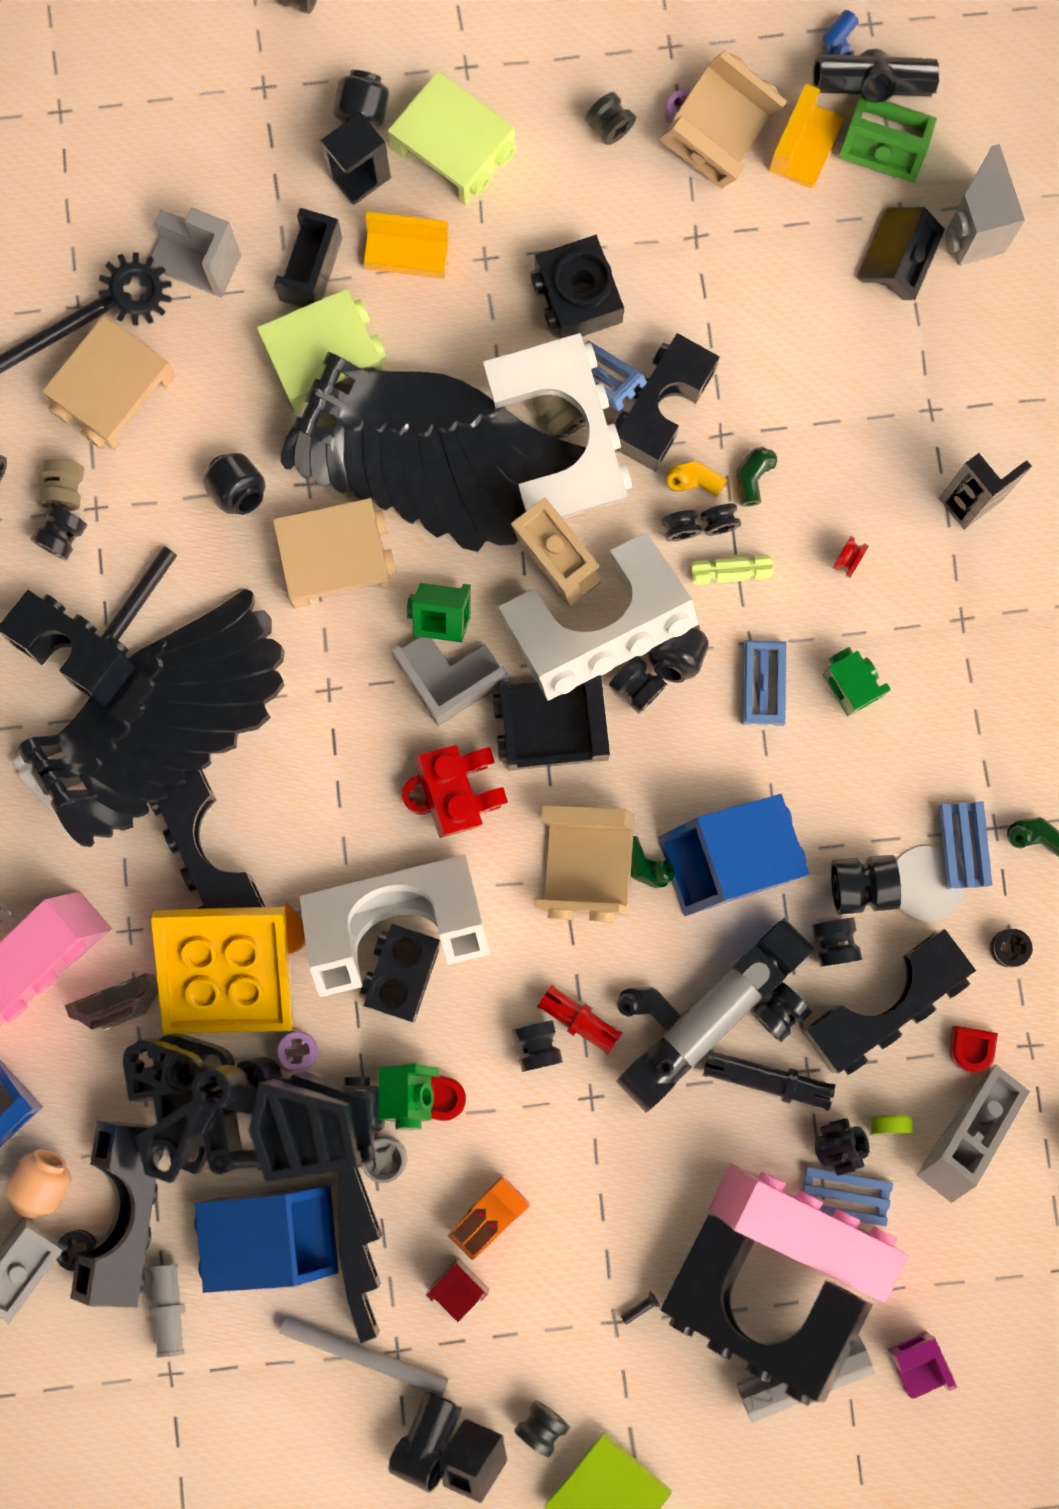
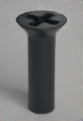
[621,1291,661,1325]

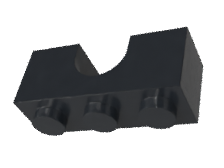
[614,333,720,472]
[0,590,136,707]

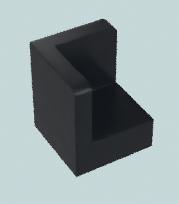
[437,1419,507,1503]

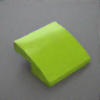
[543,1432,672,1509]

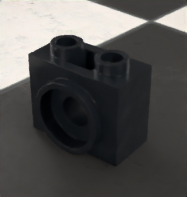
[530,234,625,339]

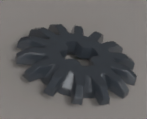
[98,252,172,326]

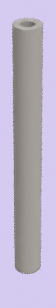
[279,1316,448,1396]

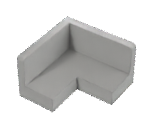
[150,207,241,298]
[391,637,508,726]

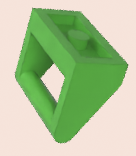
[839,94,937,183]

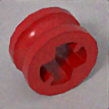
[832,536,869,578]
[402,775,431,815]

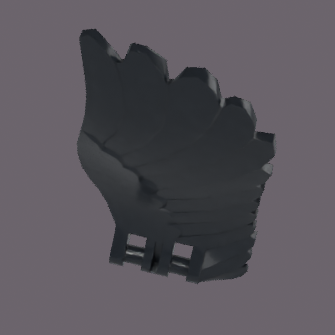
[280,352,586,552]
[17,589,285,847]

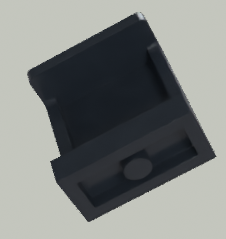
[492,675,610,771]

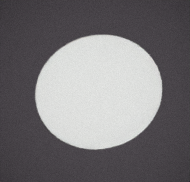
[897,846,966,921]

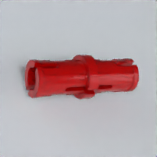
[537,984,623,1055]

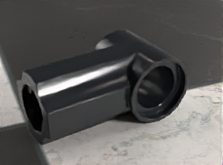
[388,1391,463,1493]

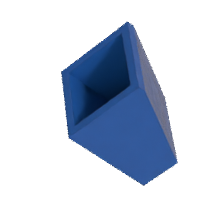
[658,794,810,917]
[194,1185,339,1293]

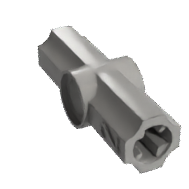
[736,1335,875,1423]

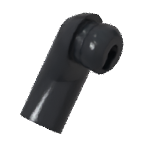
[617,987,681,1030]

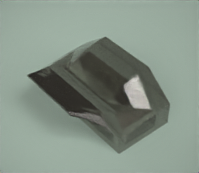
[65,973,159,1030]

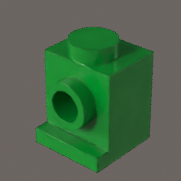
[406,583,471,643]
[822,647,891,717]
[378,1064,438,1130]

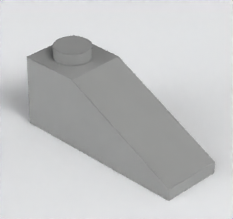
[917,1065,1030,1203]

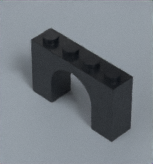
[660,1214,873,1406]

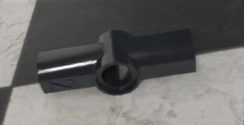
[812,48,940,103]

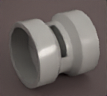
[362,1137,407,1183]

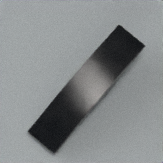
[337,1168,382,1344]

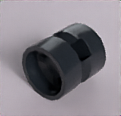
[831,855,901,915]

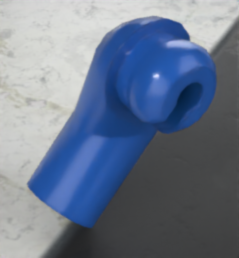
[822,10,859,55]

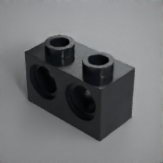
[359,923,442,1023]

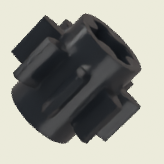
[815,1118,870,1176]

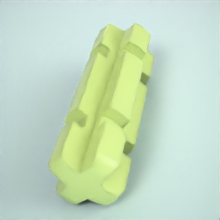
[691,555,773,585]

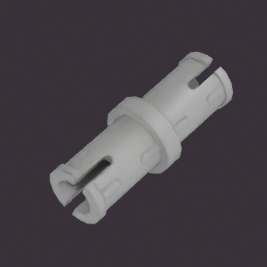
[149,1264,185,1358]

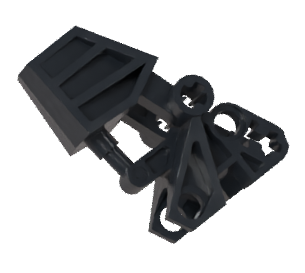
[123,1034,375,1183]

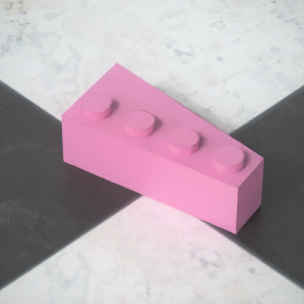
[0,891,112,1027]
[708,1163,908,1303]

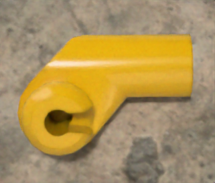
[666,460,728,497]

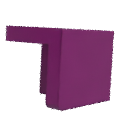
[887,1331,958,1399]

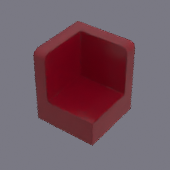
[426,1258,489,1322]

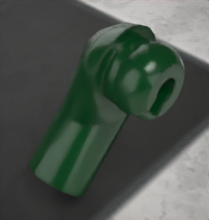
[736,447,777,507]
[1007,817,1059,857]
[631,836,675,888]

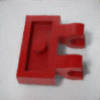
[413,744,509,839]

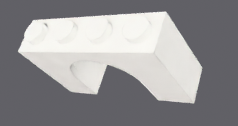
[483,333,633,519]
[498,532,698,700]
[299,854,490,998]

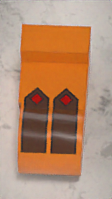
[447,1175,530,1260]

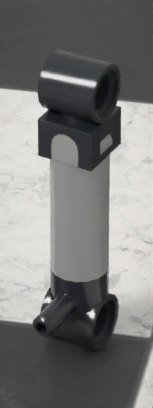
[616,917,814,1113]

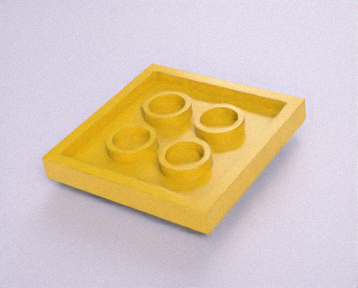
[151,907,294,1034]

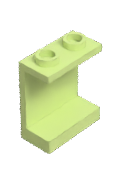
[388,71,516,205]
[257,288,387,413]

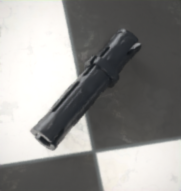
[703,1050,836,1111]

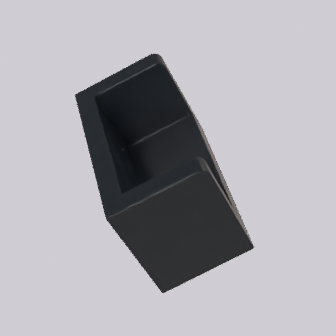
[321,112,391,205]
[274,208,343,307]

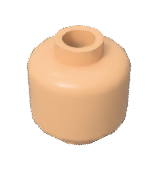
[5,1149,71,1218]

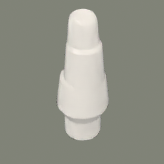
[12,756,53,811]

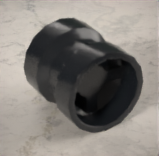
[30,504,88,561]
[609,656,667,714]
[812,918,862,967]
[751,982,812,1043]
[512,1020,563,1072]

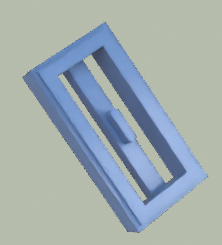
[586,341,647,411]
[742,640,786,726]
[938,801,993,890]
[802,1166,893,1227]

